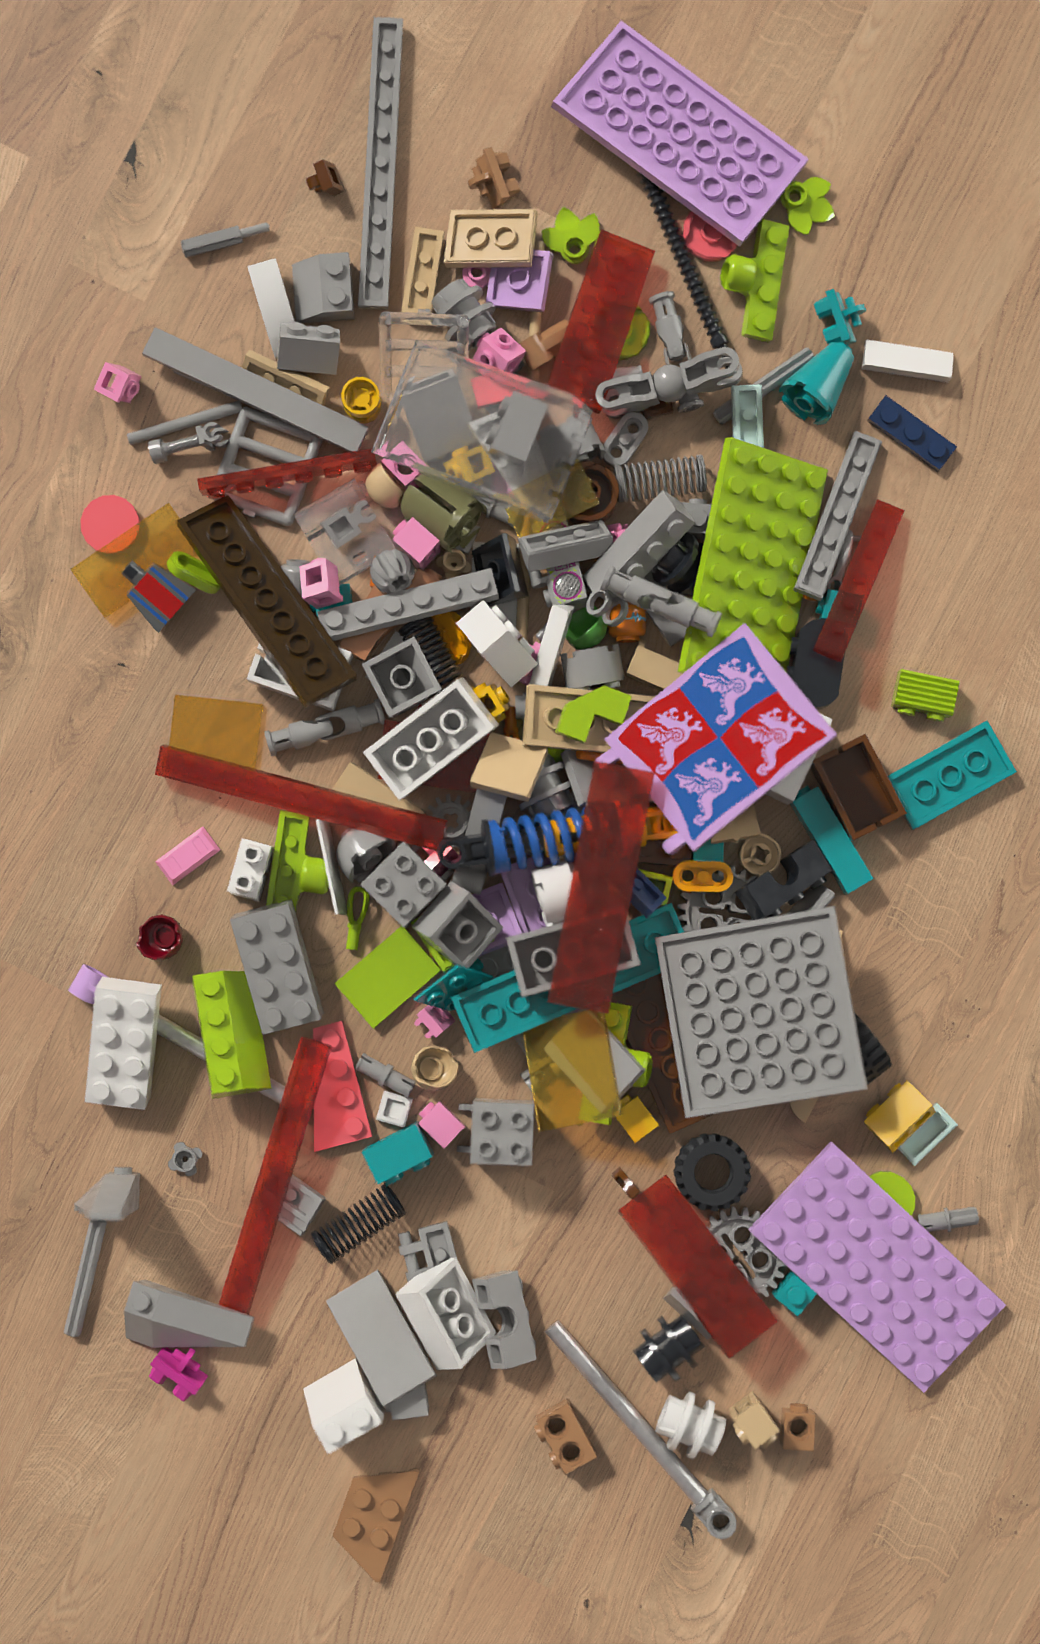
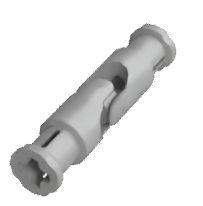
[649,291,704,413]
[600,566,722,638]
[264,698,386,756]

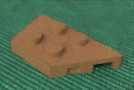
[332,1469,419,1584]

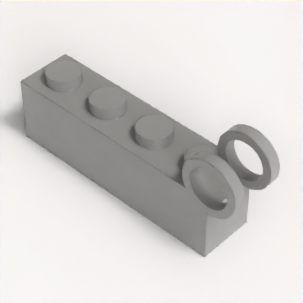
[583,490,695,627]

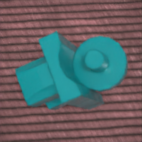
[814,288,866,345]

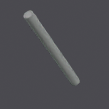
[127,401,242,445]

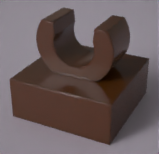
[306,159,344,196]

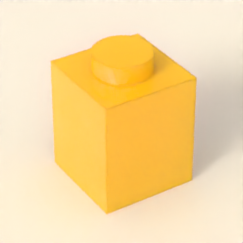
[613,1094,659,1143]

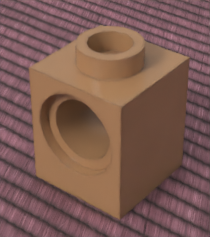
[780,1403,815,1451]

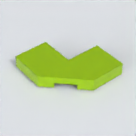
[555,685,632,743]

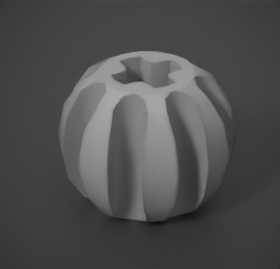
[370,549,415,594]

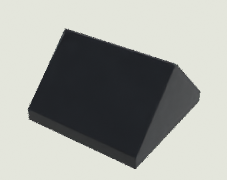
[471,533,529,607]

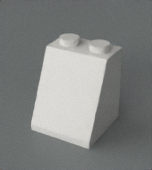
[303,1358,385,1454]

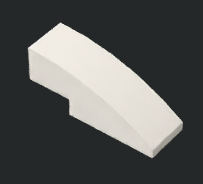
[247,258,295,359]

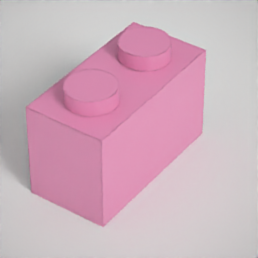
[392,517,441,571]

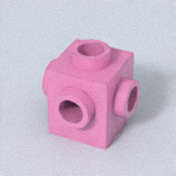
[473,328,526,382]

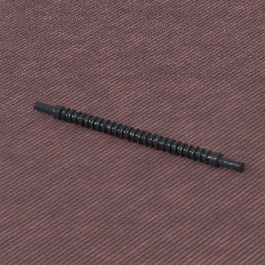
[637,172,730,369]

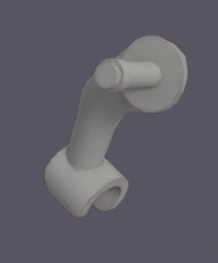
[826,530,866,591]

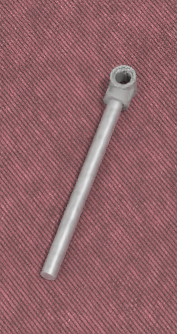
[545,1320,737,1539]

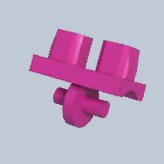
[149,1347,208,1401]

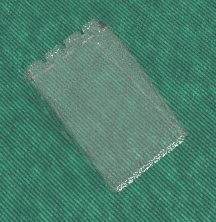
[371,340,593,523]

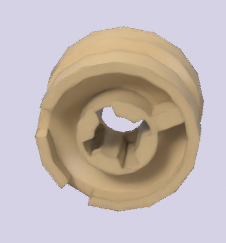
[738,834,782,876]

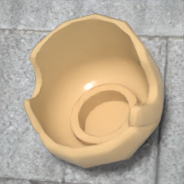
[365,462,403,508]
[411,1045,459,1091]

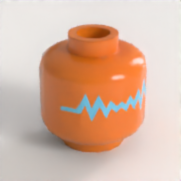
[608,601,646,643]

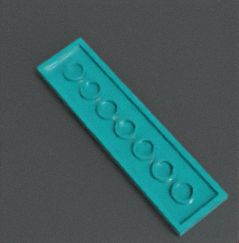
[451,903,684,1053]

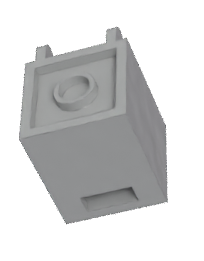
[360,839,454,929]
[457,1098,534,1166]

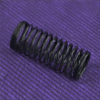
[398,616,469,696]
[311,1183,406,1265]

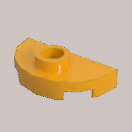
[432,611,471,666]

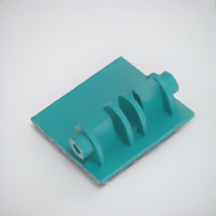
[414,958,494,1011]

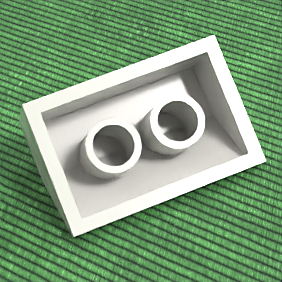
[395,1258,496,1370]

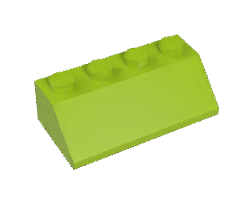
[192,971,272,1099]

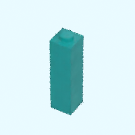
[790,785,874,895]

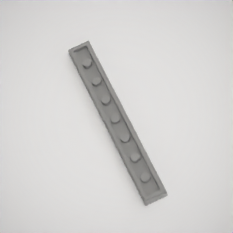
[142,327,369,455]

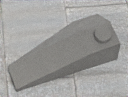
[74,1167,140,1220]
[124,1280,255,1347]

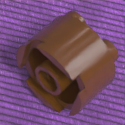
[559,461,619,525]

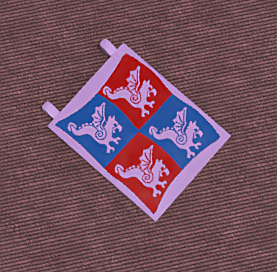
[595,623,837,855]

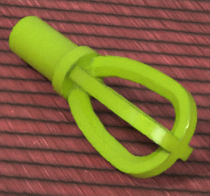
[346,886,370,950]

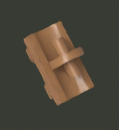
[468,147,520,209]

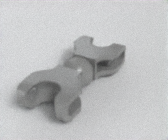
[596,347,743,419]

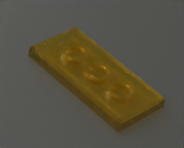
[70,502,198,618]

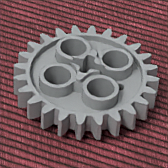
[677,866,764,932]
[690,1206,787,1306]

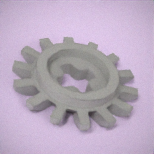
[424,794,471,847]

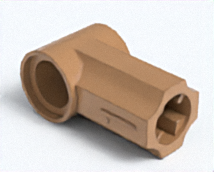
[519,319,578,372]

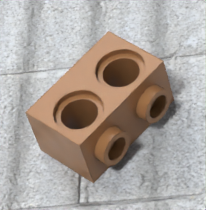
[534,1398,597,1475]

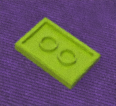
[334,926,441,1029]

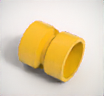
[341,377,382,423]

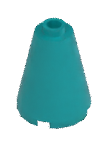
[779,342,854,425]

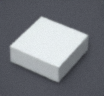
[376,1090,413,1128]

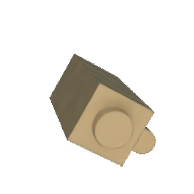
[625,639,683,692]

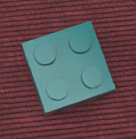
[362,1121,434,1186]

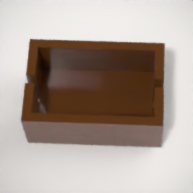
[810,733,907,841]

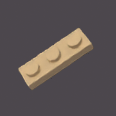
[401,227,444,320]
[242,350,329,406]

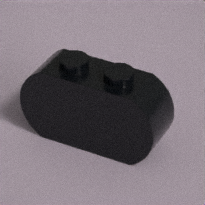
[786,619,848,710]

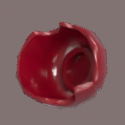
[136,914,183,961]

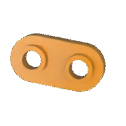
[673,860,733,892]

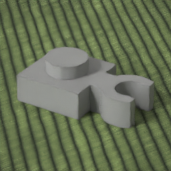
[320,500,376,549]

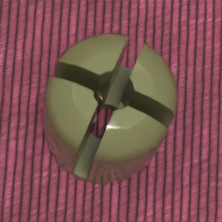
[401,470,487,554]

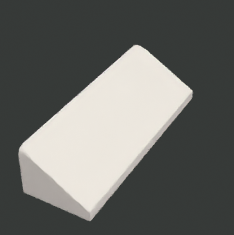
[861,340,953,383]
[529,605,575,686]

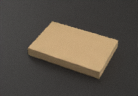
[444,209,538,268]

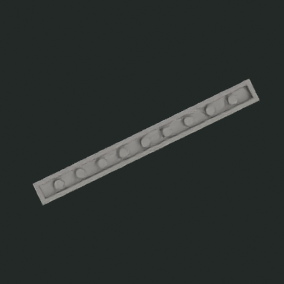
[358,17,403,310]

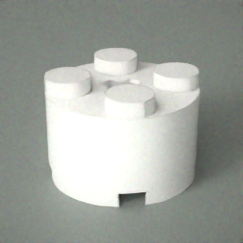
[531,860,588,927]

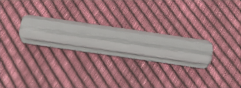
[713,348,814,425]
[64,1220,107,1337]

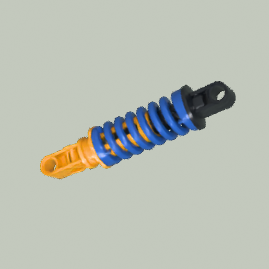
[436,800,678,877]

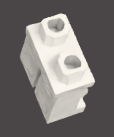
[227,839,275,902]

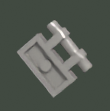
[398,1221,458,1282]

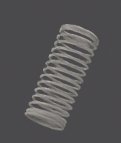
[614,454,707,503]

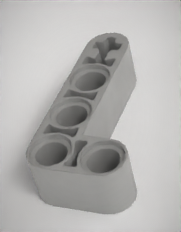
[452,789,507,895]

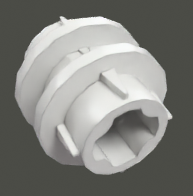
[655,1391,727,1459]

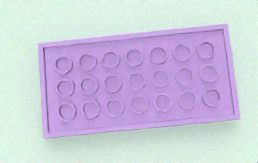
[551,21,809,247]
[749,1141,1006,1392]

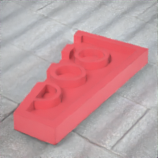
[313,1020,373,1152]

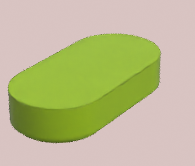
[167,551,220,594]

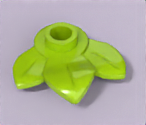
[780,177,835,235]
[542,207,599,264]

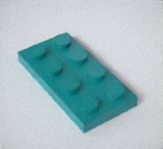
[888,720,1017,830]

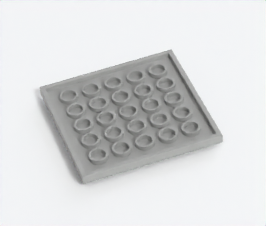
[655,906,868,1118]

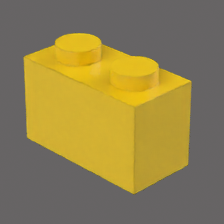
[864,1080,936,1153]

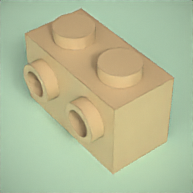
[729,1391,780,1449]

